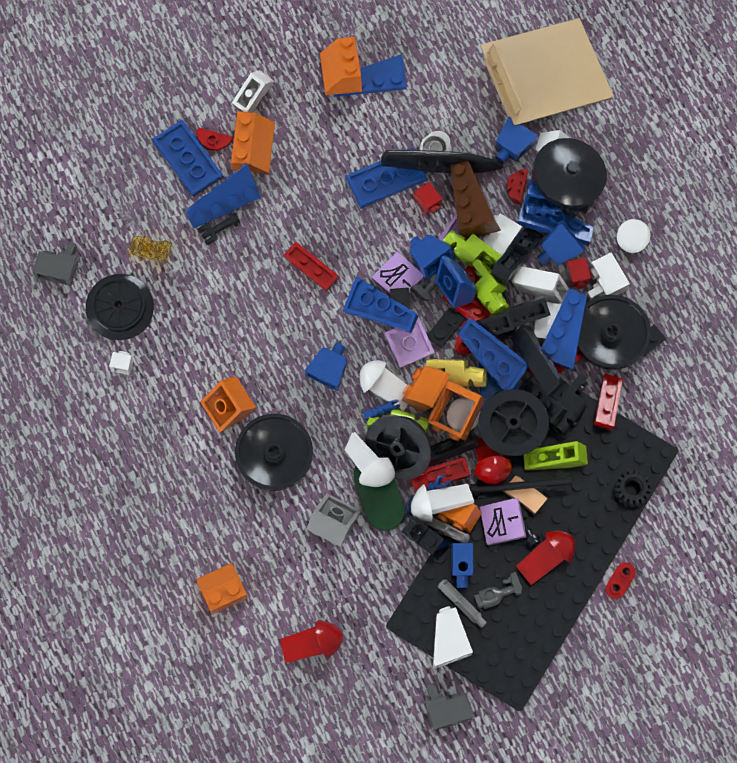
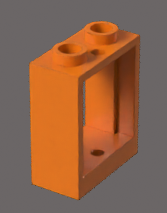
[427,380,486,441]

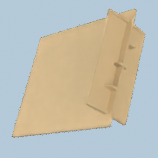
[481,18,614,125]

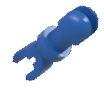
[525,203,562,216]
[363,399,400,420]
[426,474,451,491]

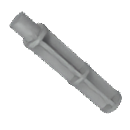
[422,516,470,543]
[438,579,487,628]

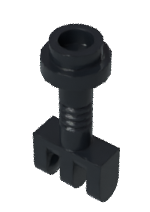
[198,213,240,245]
[520,505,541,548]

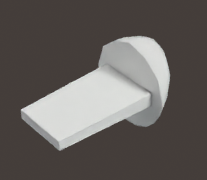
[360,360,408,411]
[345,432,395,487]
[411,484,474,522]

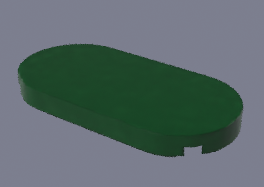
[354,466,405,531]

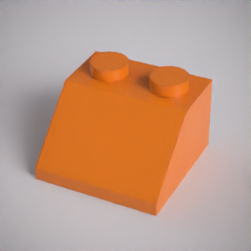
[402,365,450,412]
[200,376,256,433]
[196,563,248,615]

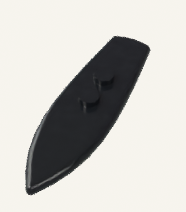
[381,150,504,173]

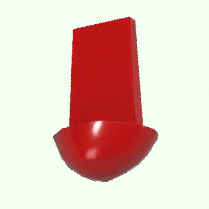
[474,438,512,484]
[516,530,575,585]
[280,620,343,663]

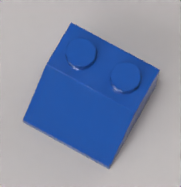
[435,255,476,308]

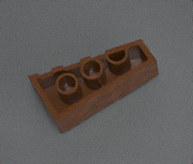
[450,161,501,239]

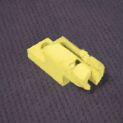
[426,359,487,387]

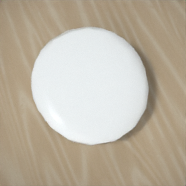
[419,131,452,151]
[617,219,650,253]
[447,398,481,432]

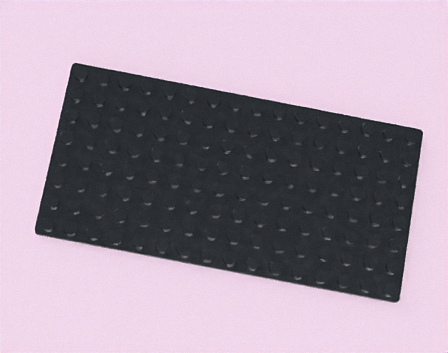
[386,379,678,711]

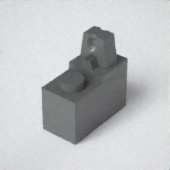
[33,242,79,286]
[425,684,473,731]

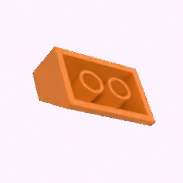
[320,37,362,95]
[231,111,275,174]

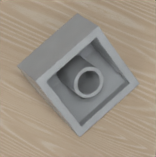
[306,494,361,547]

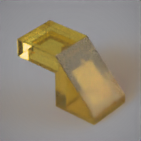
[127,235,172,262]

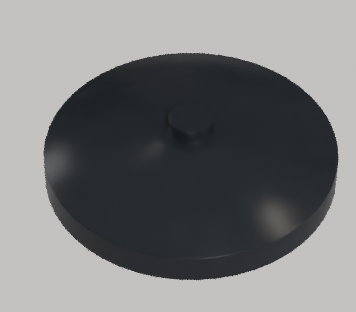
[532,138,607,209]
[578,295,651,370]
[235,414,313,491]

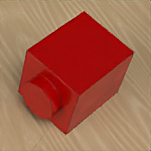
[414,182,442,215]
[565,258,591,289]

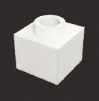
[109,351,133,375]

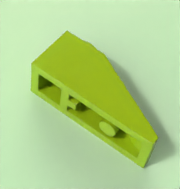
[524,441,588,470]

